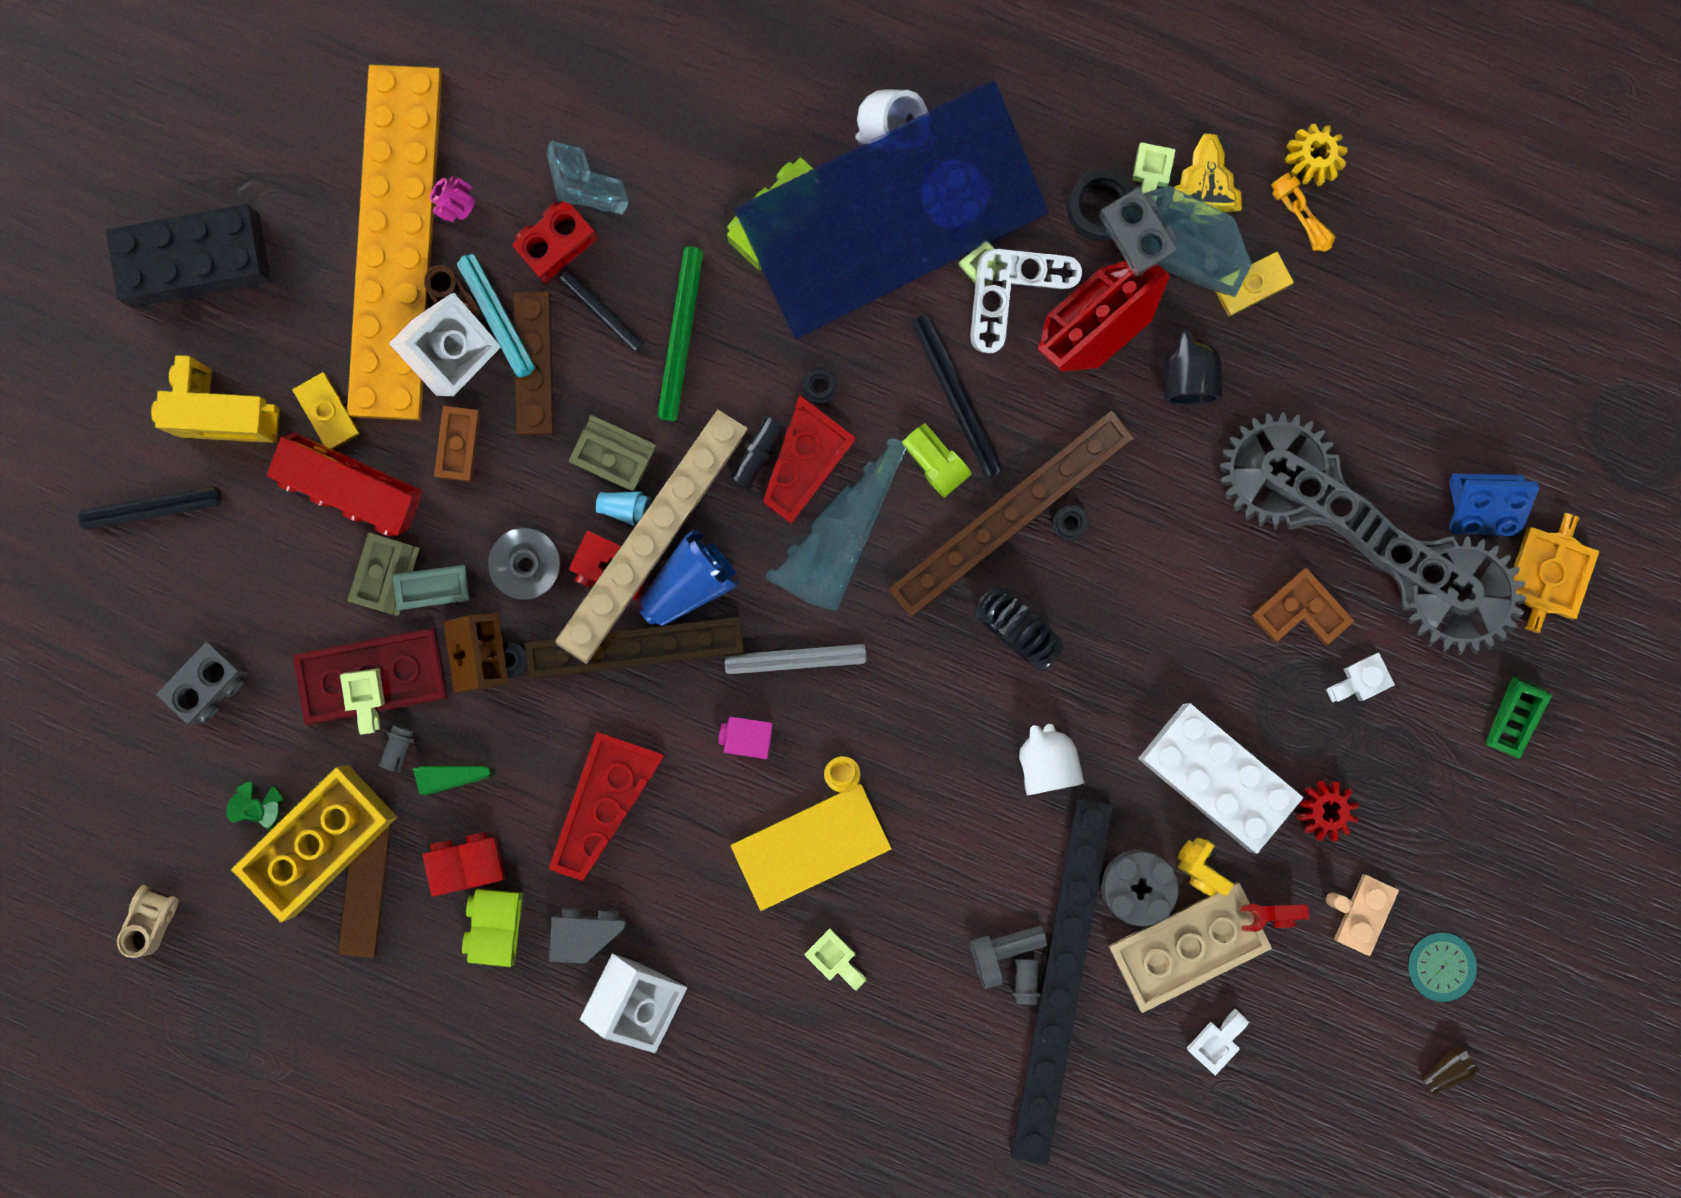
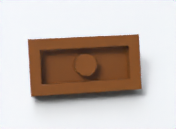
[434,406,481,482]

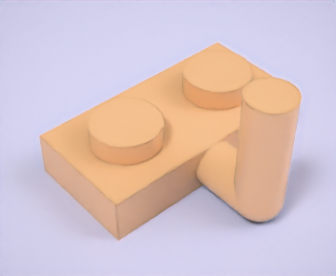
[1326,874,1399,956]

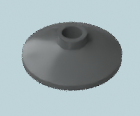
[488,528,560,600]

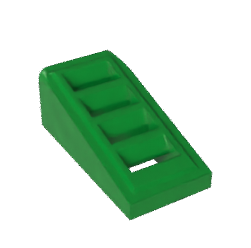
[1485,676,1552,759]
[413,766,496,796]

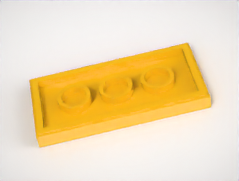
[730,783,891,911]

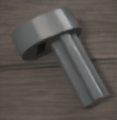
[970,925,1047,990]

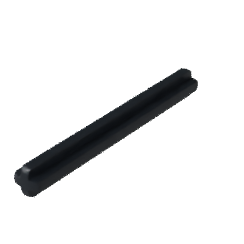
[912,314,1003,478]

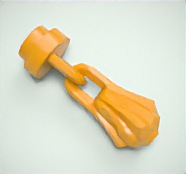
[1271,172,1336,252]

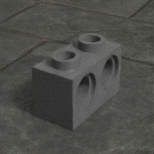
[1099,187,1178,277]
[156,641,248,724]

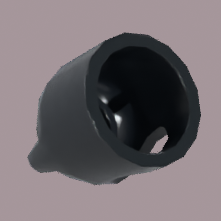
[1164,330,1222,405]

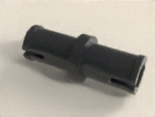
[730,415,785,489]

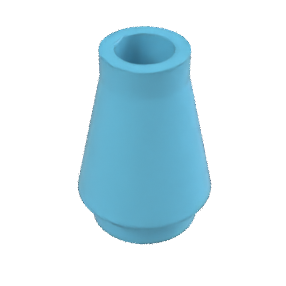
[596,491,651,527]

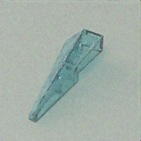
[765,438,906,611]

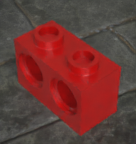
[512,199,598,284]

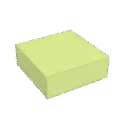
[959,240,1004,286]

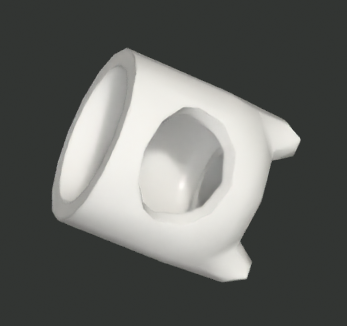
[855,89,928,150]
[1019,724,1085,796]

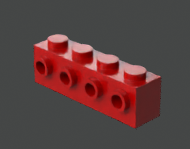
[267,432,424,536]

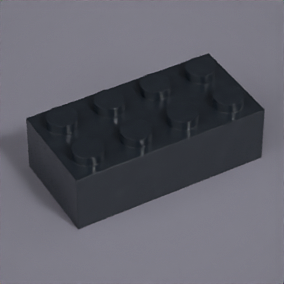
[106,204,271,308]

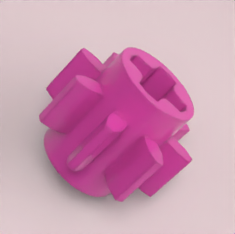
[430,176,475,222]

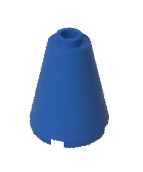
[639,529,740,626]

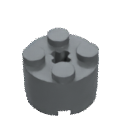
[1100,850,1178,926]

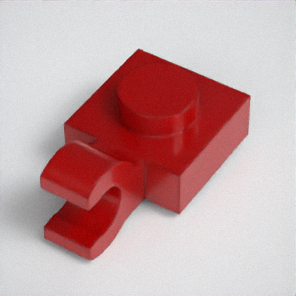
[1240,904,1309,932]

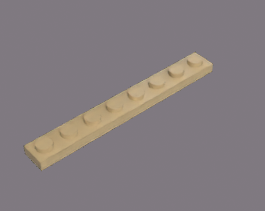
[556,409,748,664]

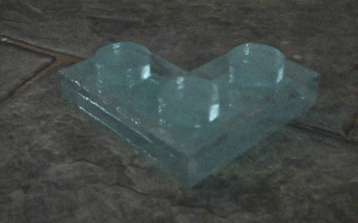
[546,141,628,214]

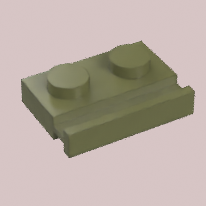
[569,415,657,492]
[347,532,420,616]

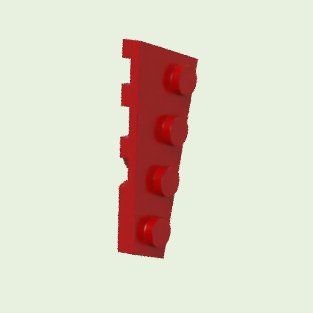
[549,732,666,881]

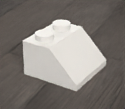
[389,293,501,396]
[580,954,687,1053]

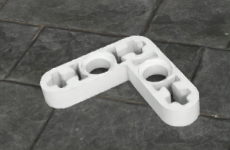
[970,249,1082,353]

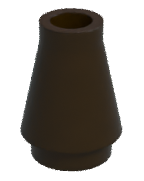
[1422,1046,1480,1095]

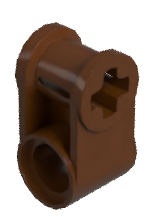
[424,265,485,321]

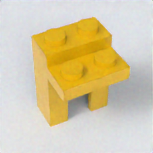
[151,355,280,443]

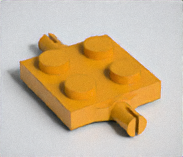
[1513,513,1600,633]

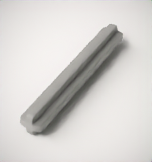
[724,644,867,674]

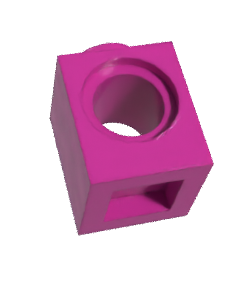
[719,717,773,759]

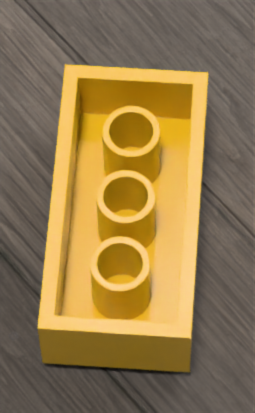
[231,765,398,923]

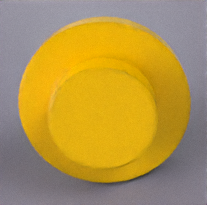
[824,756,861,793]

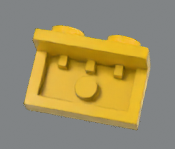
[1177,838,1234,898]

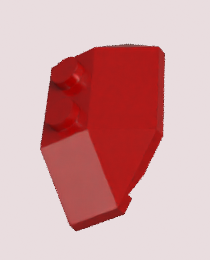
[1038,261,1170,372]

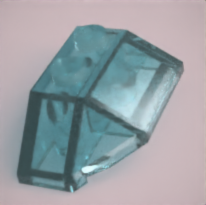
[1105,186,1252,297]

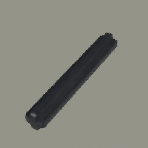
[78,486,222,530]

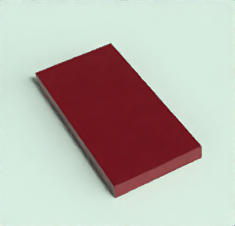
[292,628,448,725]

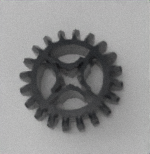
[974,587,1064,671]

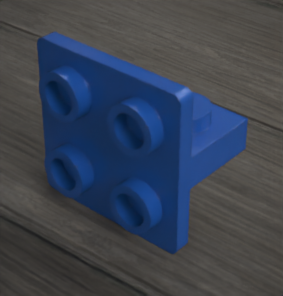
[1449,473,1539,536]

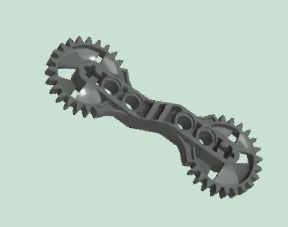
[1220,412,1526,655]

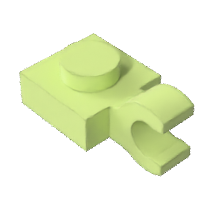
[1132,142,1175,200]
[340,669,385,734]
[804,928,867,991]

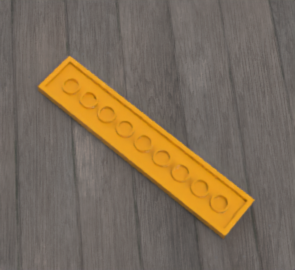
[347,65,442,421]

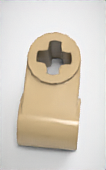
[117,884,178,958]

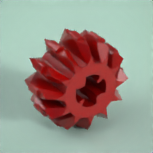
[1296,780,1359,842]

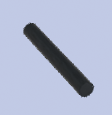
[558,270,645,353]

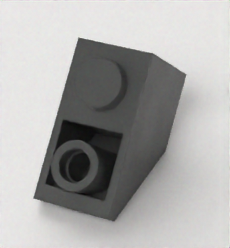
[549,908,628,963]

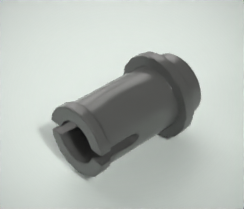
[378,724,415,773]
[1012,959,1041,1005]

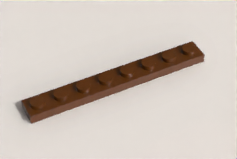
[888,410,1134,618]

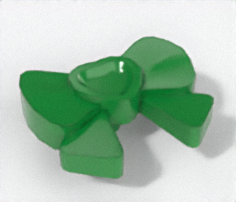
[226,781,283,831]

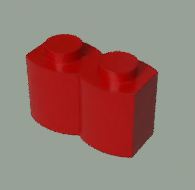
[422,831,506,897]

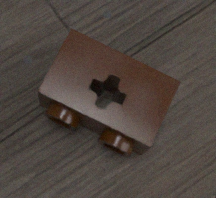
[444,613,509,693]

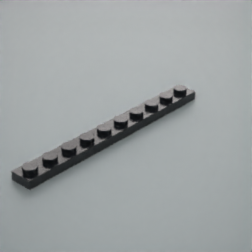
[1011,798,1113,1165]

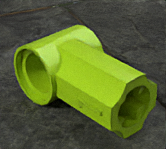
[902,423,972,498]

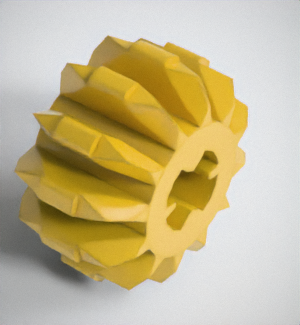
[1285,123,1348,186]

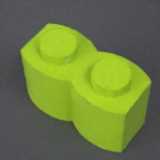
[462,888,523,967]

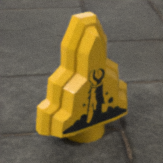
[1170,134,1242,223]

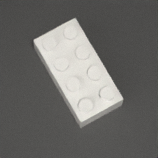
[1138,703,1303,854]

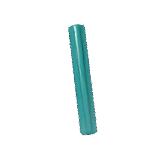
[457,254,535,378]

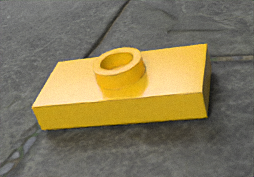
[1213,252,1294,317]
[292,372,361,450]

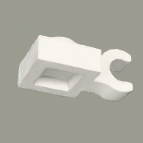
[1326,653,1395,702]
[1187,1009,1249,1076]

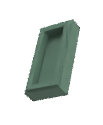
[392,565,470,610]

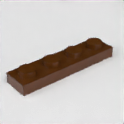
[513,291,554,436]

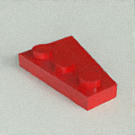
[763,395,856,525]

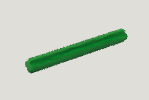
[658,247,703,422]

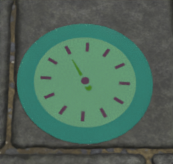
[1408,933,1477,1002]

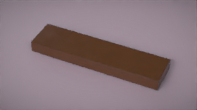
[338,822,393,958]

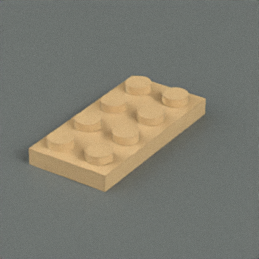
[1108,882,1272,1013]

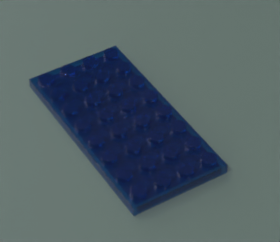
[733,80,1049,339]

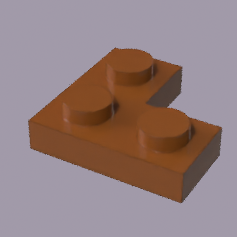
[1250,568,1354,645]

